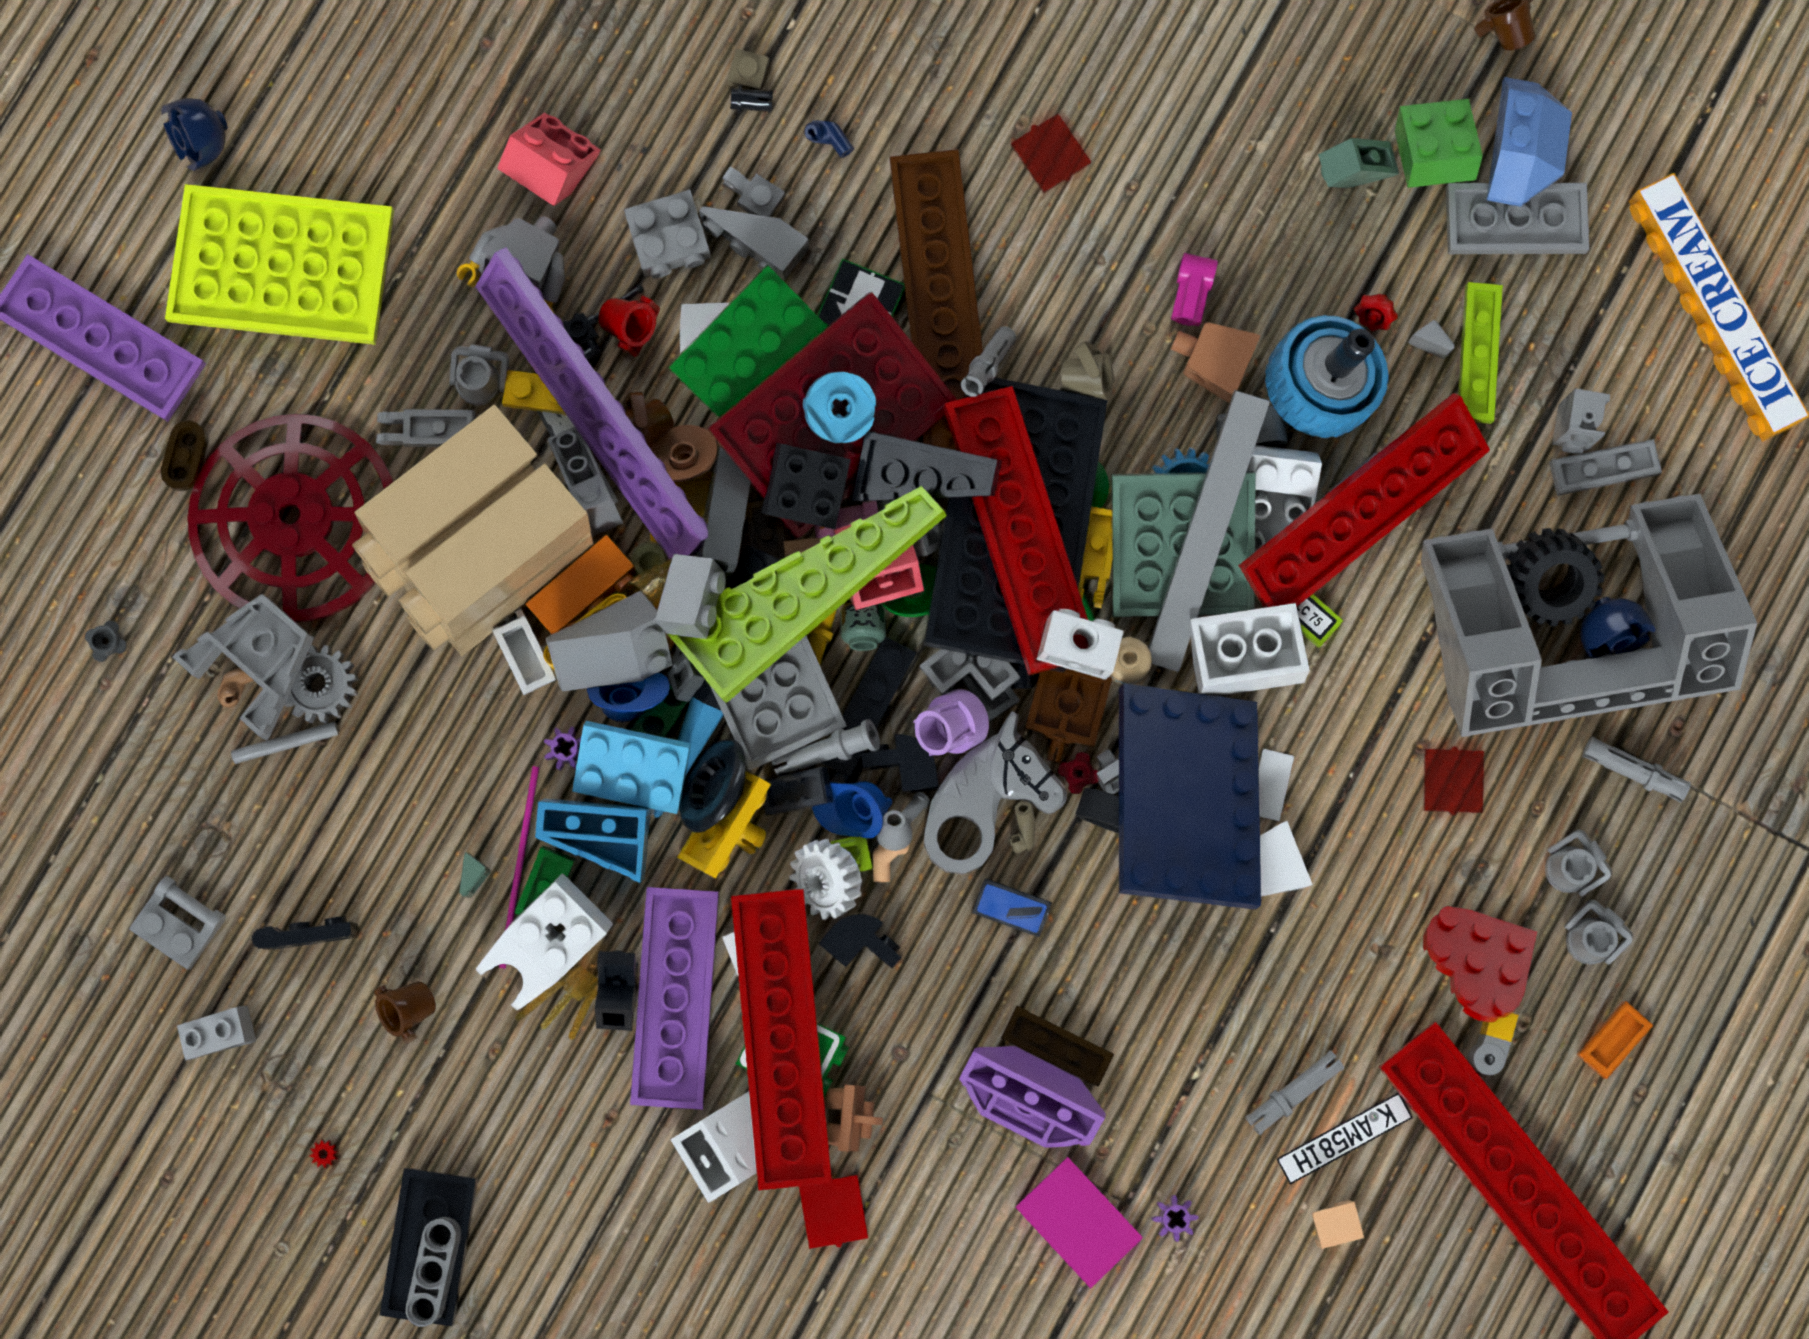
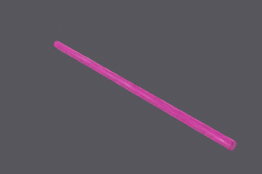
[499,766,539,969]

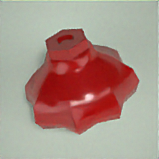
[1354,293,1398,332]

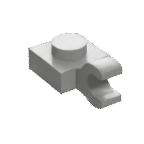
[722,167,785,217]

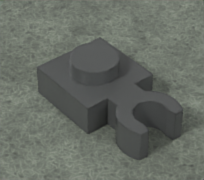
[668,645,705,702]

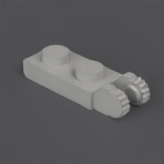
[376,409,476,447]

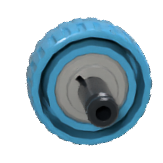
[1265,315,1388,438]

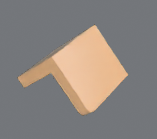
[1312,1200,1364,1249]

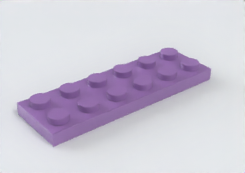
[0,254,206,422]
[630,887,719,1110]

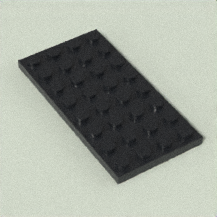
[923,377,1108,673]

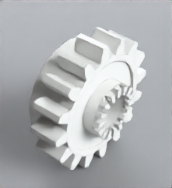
[789,839,862,919]

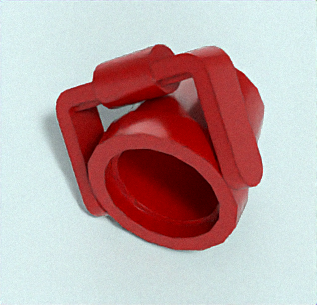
[599,296,660,357]

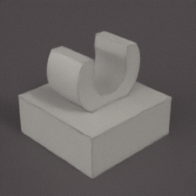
[1096,749,1119,794]

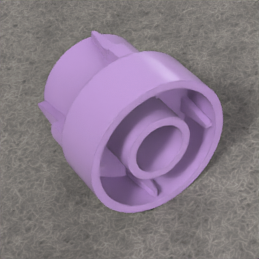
[913,689,989,756]

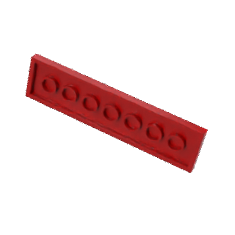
[943,386,1089,675]
[1238,393,1491,608]
[731,889,832,1191]

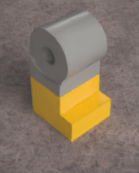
[1468,1013,1519,1075]

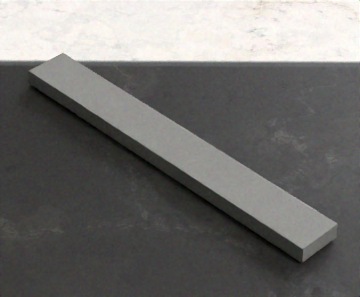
[1148,390,1270,672]

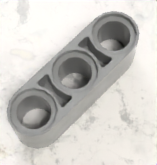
[406,1217,461,1327]

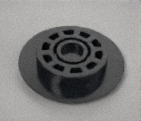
[679,739,745,833]

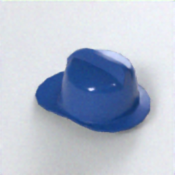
[587,673,670,722]
[812,781,893,838]

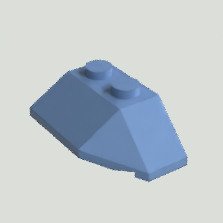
[1487,77,1572,207]

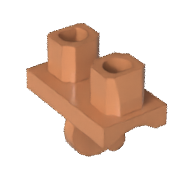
[826,1084,883,1152]

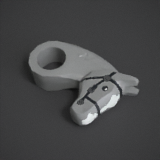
[924,711,1067,875]

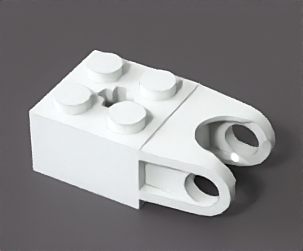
[475,873,613,1010]

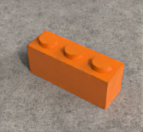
[526,535,636,635]

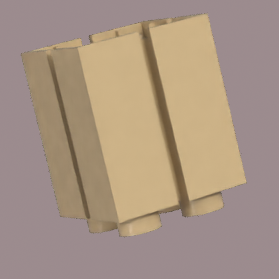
[352,404,594,656]

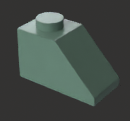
[1318,138,1399,188]

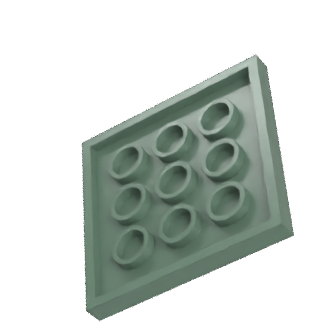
[1111,471,1256,617]

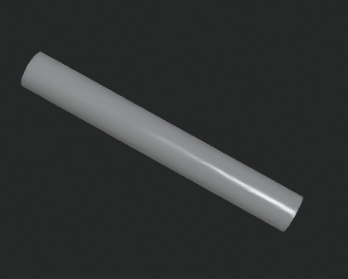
[231,721,339,764]

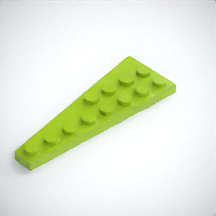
[668,486,947,703]

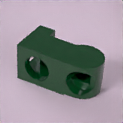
[630,684,691,738]

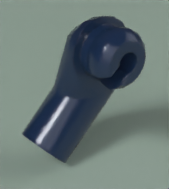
[804,120,854,158]

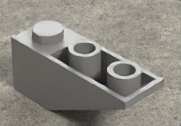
[699,206,809,281]
[547,427,623,537]

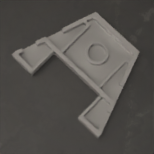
[172,594,314,741]

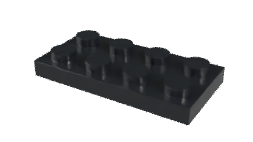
[379,1168,478,1326]

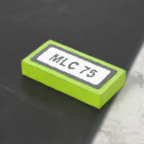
[1297,594,1343,648]

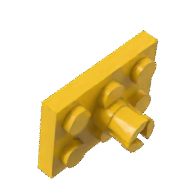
[677,771,771,879]

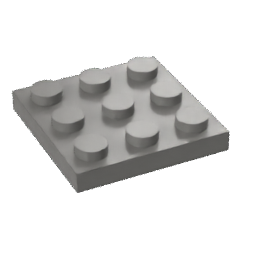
[709,636,847,771]

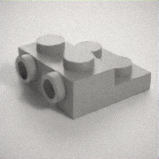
[624,190,711,278]

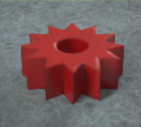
[310,1139,339,1168]

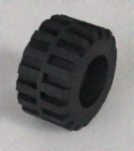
[1506,528,1604,626]

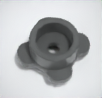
[85,621,127,662]

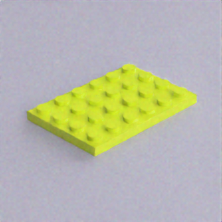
[165,184,394,345]

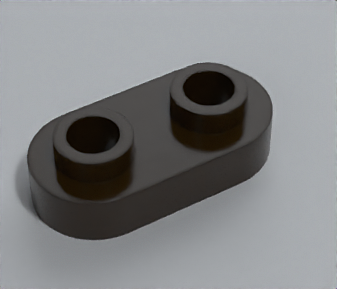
[160,420,208,491]

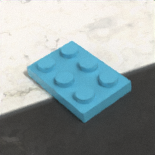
[572,721,691,814]

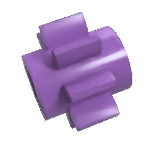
[544,726,581,771]
[1151,1195,1199,1242]

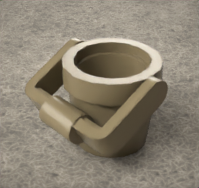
[1061,341,1115,399]

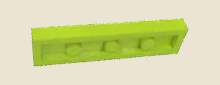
[1458,282,1503,424]

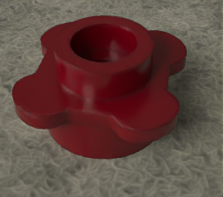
[1058,752,1099,794]

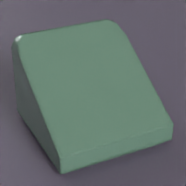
[459,852,491,898]

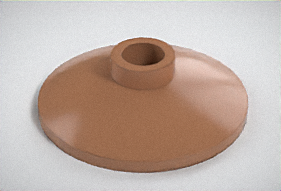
[651,425,718,482]

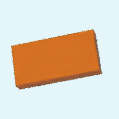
[1576,1001,1654,1079]

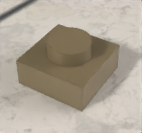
[727,48,770,90]

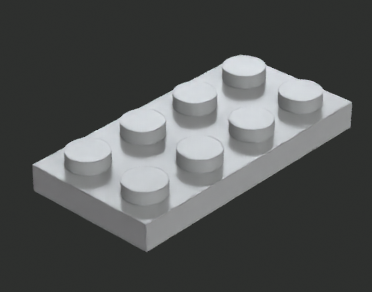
[1446,183,1589,254]

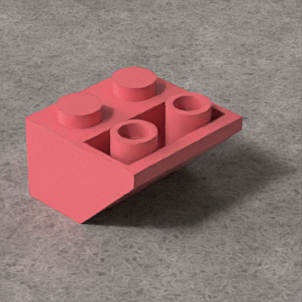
[497,112,601,206]
[833,525,924,610]

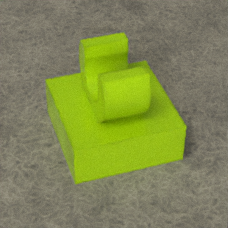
[830,836,873,872]

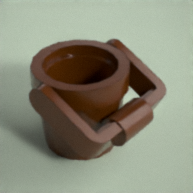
[1473,0,1536,51]
[621,392,674,449]
[374,981,436,1045]

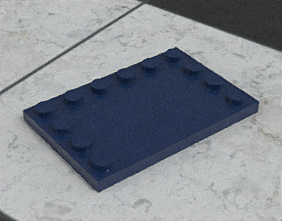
[1119,683,1261,910]

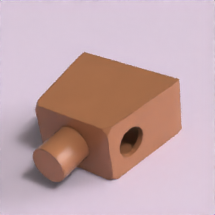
[1171,322,1260,403]

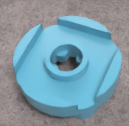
[803,372,876,443]

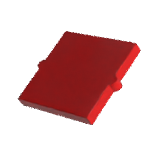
[799,1174,868,1249]

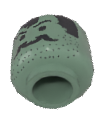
[840,602,886,651]

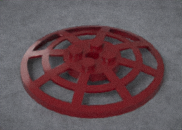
[187,414,394,623]

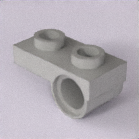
[177,1006,256,1061]

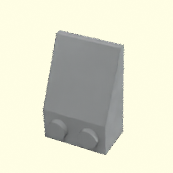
[546,591,673,691]

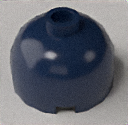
[161,98,228,171]
[1580,597,1656,659]

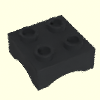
[761,443,851,529]

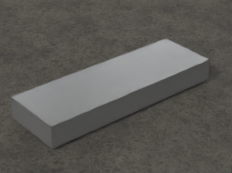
[1549,439,1662,496]

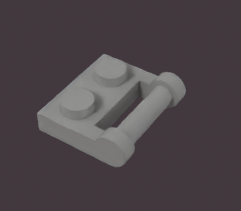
[129,875,226,970]

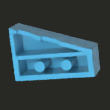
[535,798,651,883]

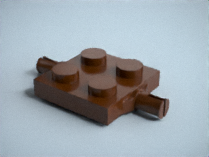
[1025,668,1112,764]

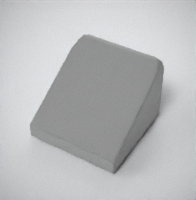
[1408,320,1455,359]

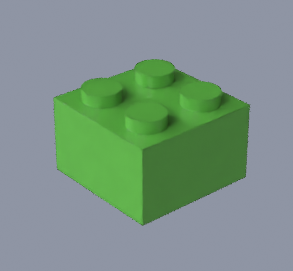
[1395,99,1483,188]

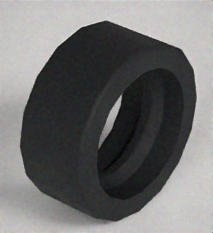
[1075,788,1119,833]

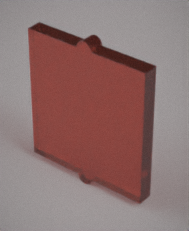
[1011,114,1091,194]
[1423,746,1484,816]

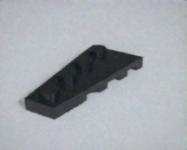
[852,431,1002,501]

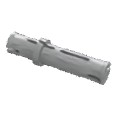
[961,326,1016,397]
[1582,736,1691,803]
[1245,1050,1345,1135]

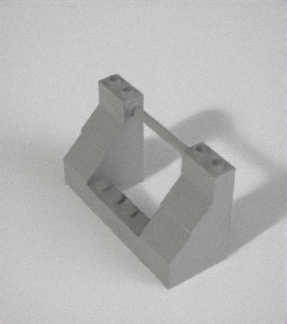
[1421,494,1757,737]

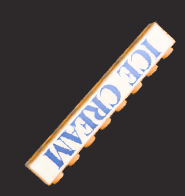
[1629,173,1809,442]

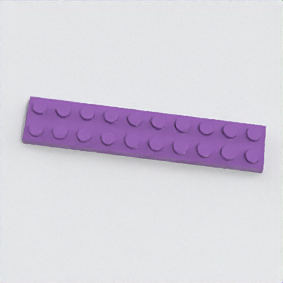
[475,247,708,561]

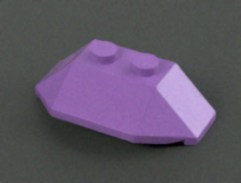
[959,1046,1106,1148]

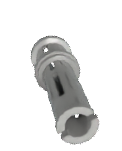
[772,719,880,776]

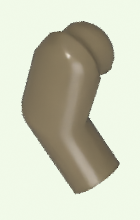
[1009,801,1036,854]

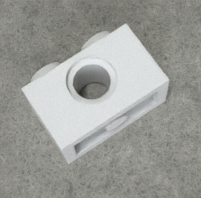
[1036,609,1123,680]

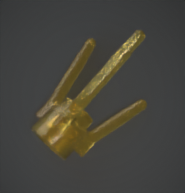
[515,964,598,1040]

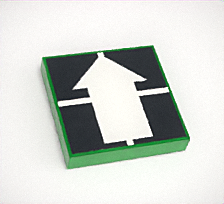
[817,258,905,326]

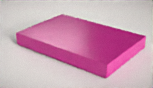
[1015,1157,1143,1289]

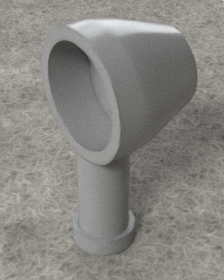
[877,792,930,851]

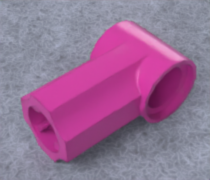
[1171,253,1218,326]

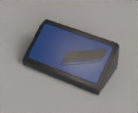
[972,878,1052,937]

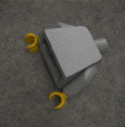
[457,216,565,314]

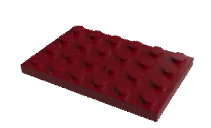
[706,292,957,539]

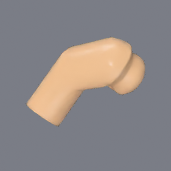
[873,844,910,883]

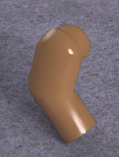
[217,667,254,708]

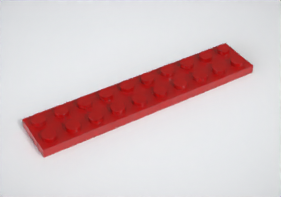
[1378,1022,1669,1339]

